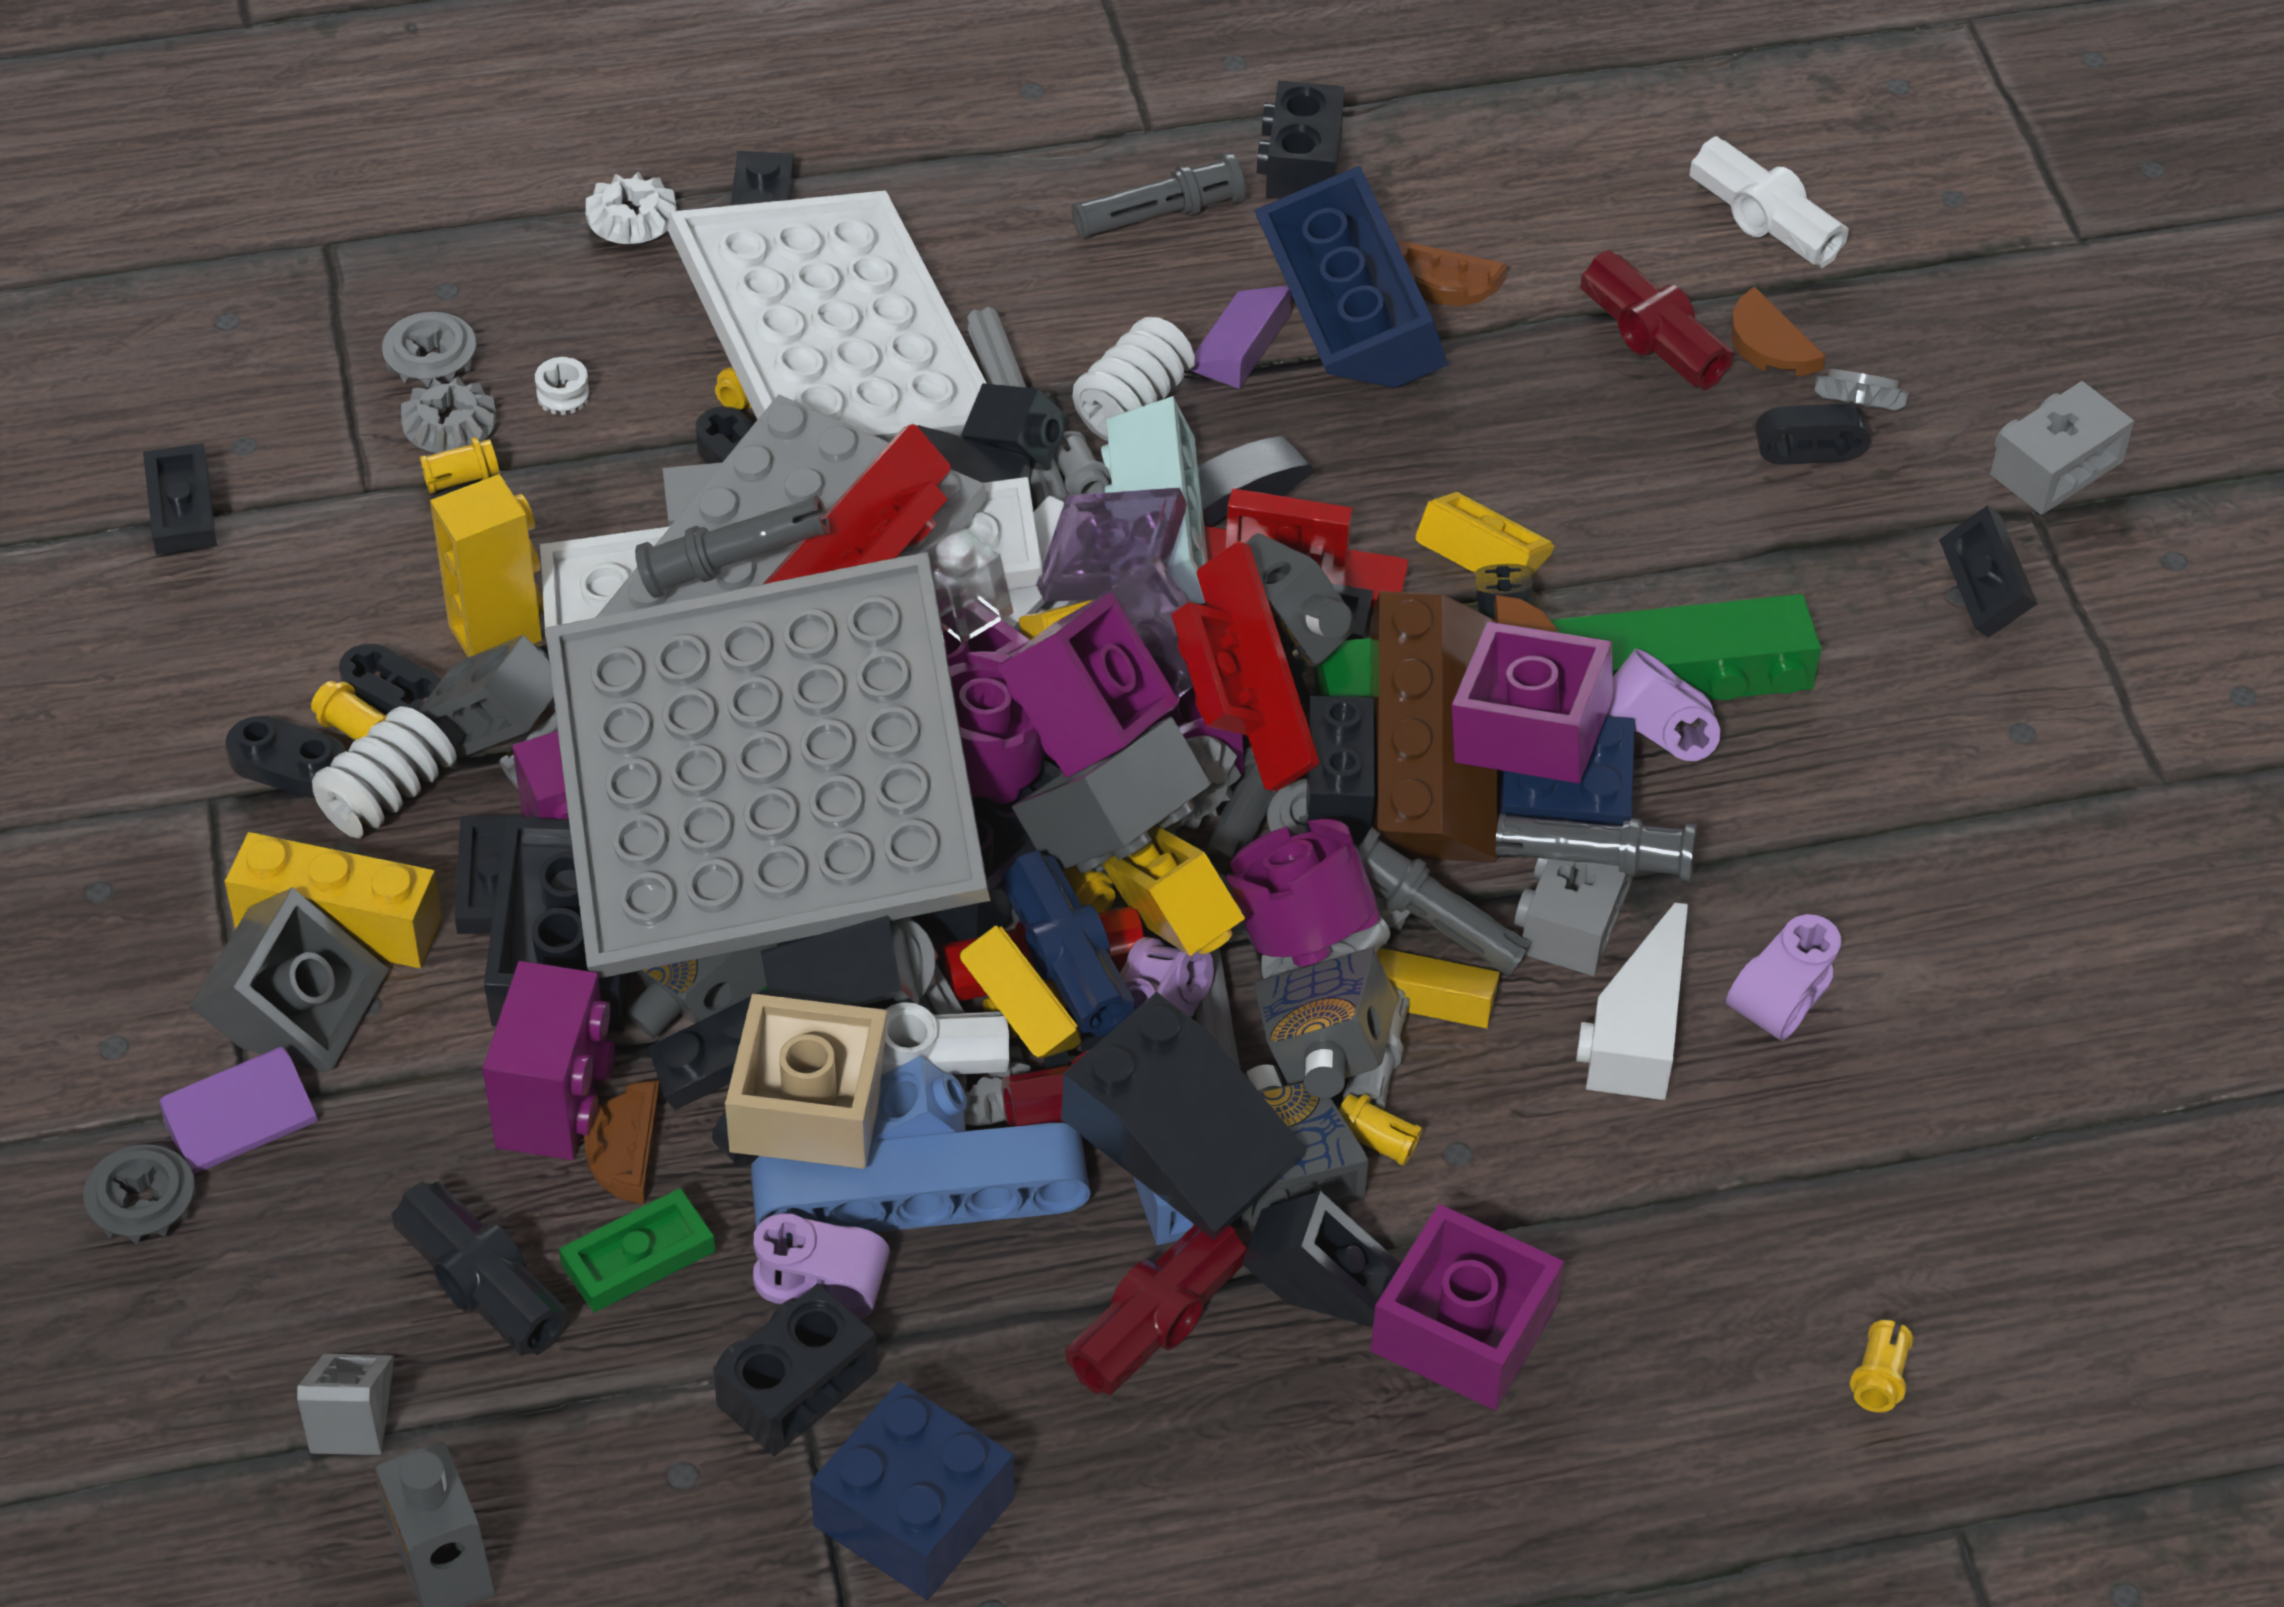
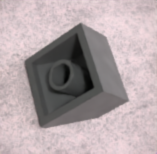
[190,887,389,1073]

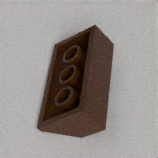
[1370,591,1497,863]

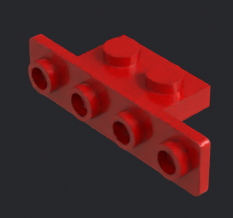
[763,424,951,584]
[1204,488,1408,607]
[1171,542,1319,792]

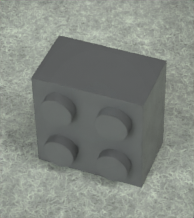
[1012,717,1211,873]

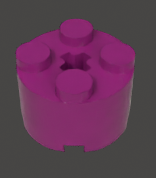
[949,651,1045,804]
[1226,819,1380,967]

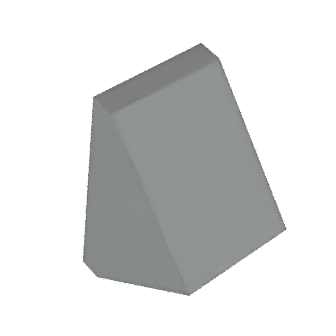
[297,1354,394,1455]

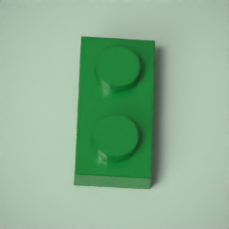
[558,1188,715,1313]

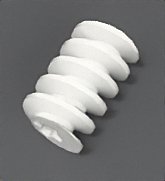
[1072,317,1195,441]
[312,706,457,840]

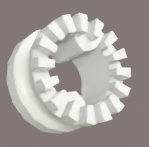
[535,357,590,415]

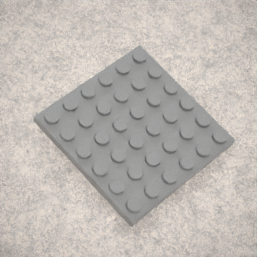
[545,552,990,978]

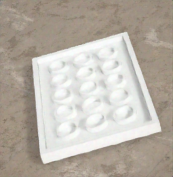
[667,190,987,442]

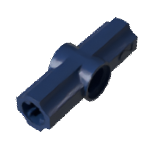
[1002,851,1135,1037]

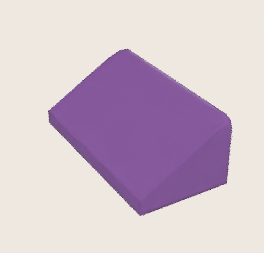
[1189,286,1291,389]
[159,1047,318,1175]

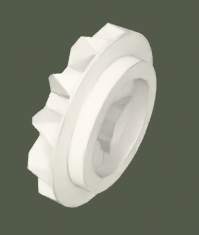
[586,171,677,244]

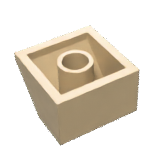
[725,994,887,1169]

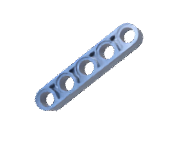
[750,1123,1091,1241]

